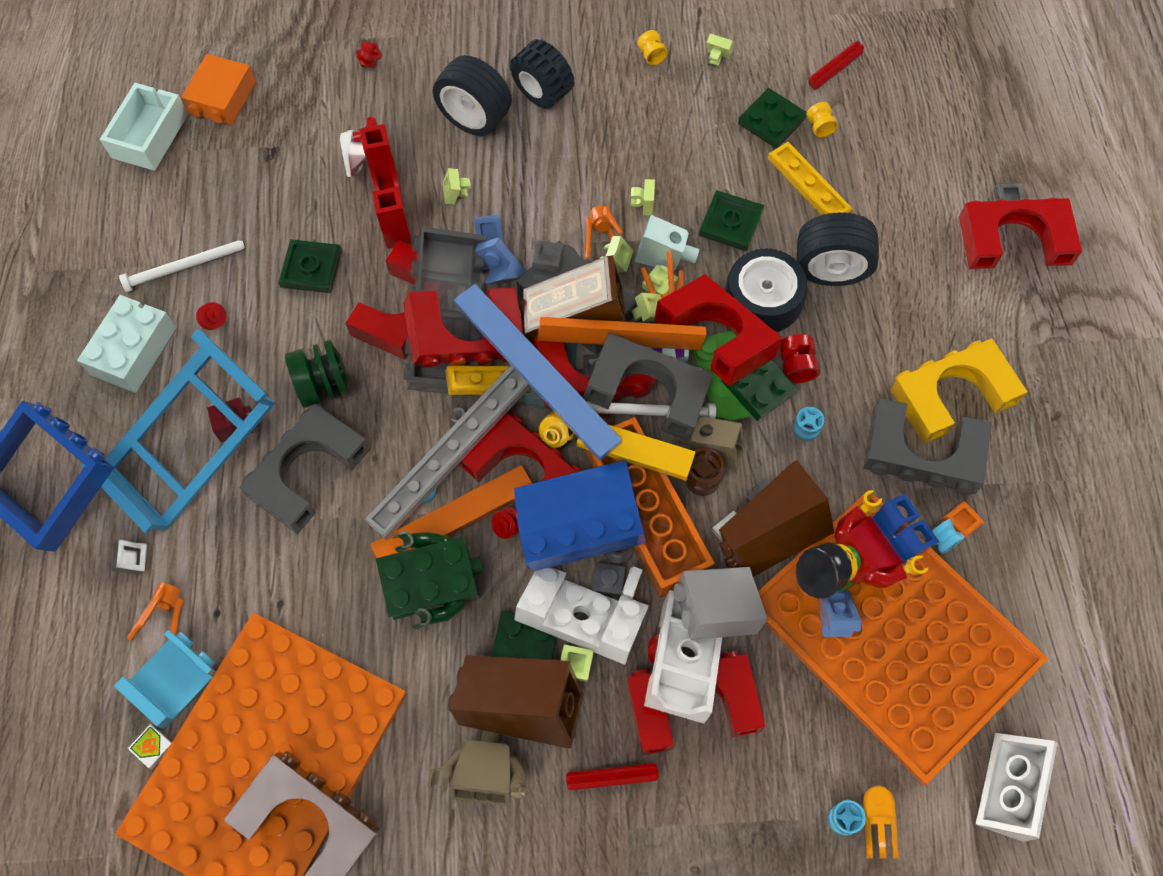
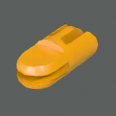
[863,785,900,859]

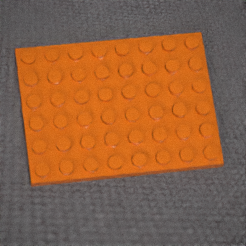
[758,490,1049,786]
[115,612,407,876]

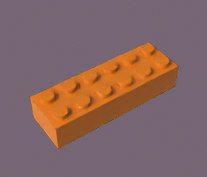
[584,417,715,598]

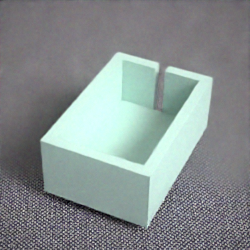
[100,83,188,171]
[77,295,177,393]

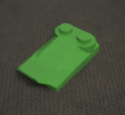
[691,331,753,422]

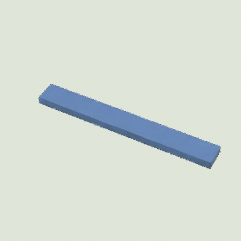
[454,284,622,461]

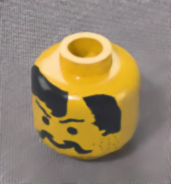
[539,411,576,449]

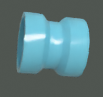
[828,800,866,836]

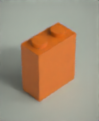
[181,54,256,125]

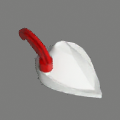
[340,117,377,177]

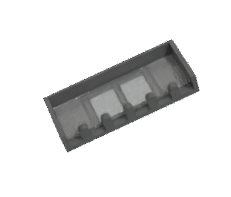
[403,227,486,396]

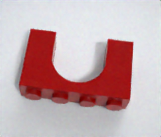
[359,124,412,249]
[959,197,1082,269]
[345,241,454,360]
[654,274,782,386]
[403,288,524,368]
[532,337,656,408]
[459,413,581,483]
[627,651,766,756]

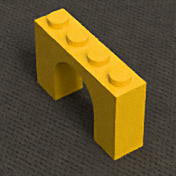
[890,338,1028,445]

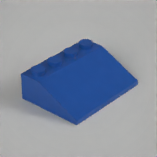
[514,460,646,572]

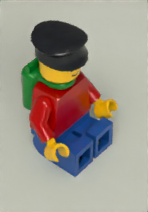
[796,490,939,599]

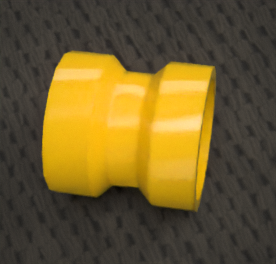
[637,30,668,65]
[806,102,838,138]

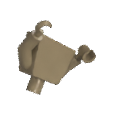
[428,730,529,806]

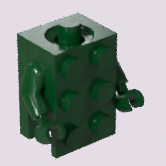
[376,531,484,629]

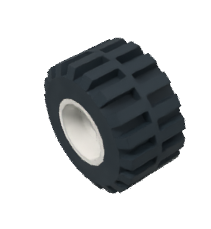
[510,39,575,109]

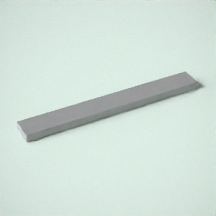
[364,365,531,540]

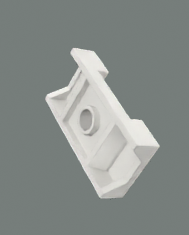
[514,567,649,665]
[644,590,722,724]

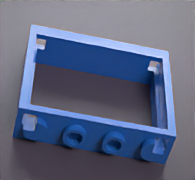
[0,401,115,552]

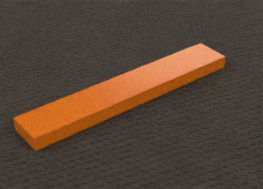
[537,317,706,350]
[370,465,532,558]

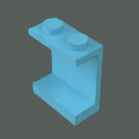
[114,630,216,729]

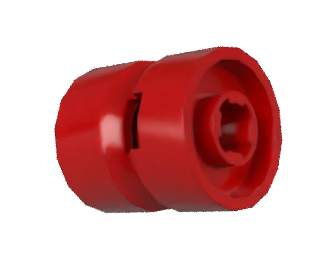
[779,334,820,384]

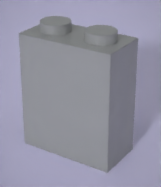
[674,567,768,640]

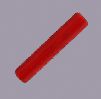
[808,41,864,89]
[566,763,658,790]

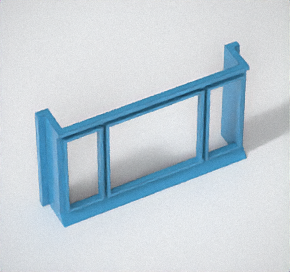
[81,329,276,533]

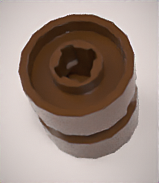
[685,448,724,496]

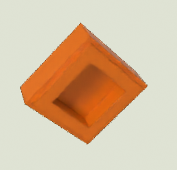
[941,501,984,542]

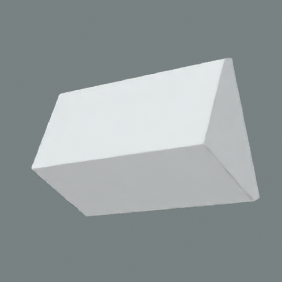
[976,733,1057,842]

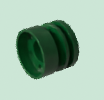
[285,340,349,408]

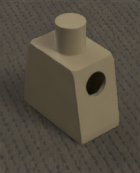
[677,417,745,472]

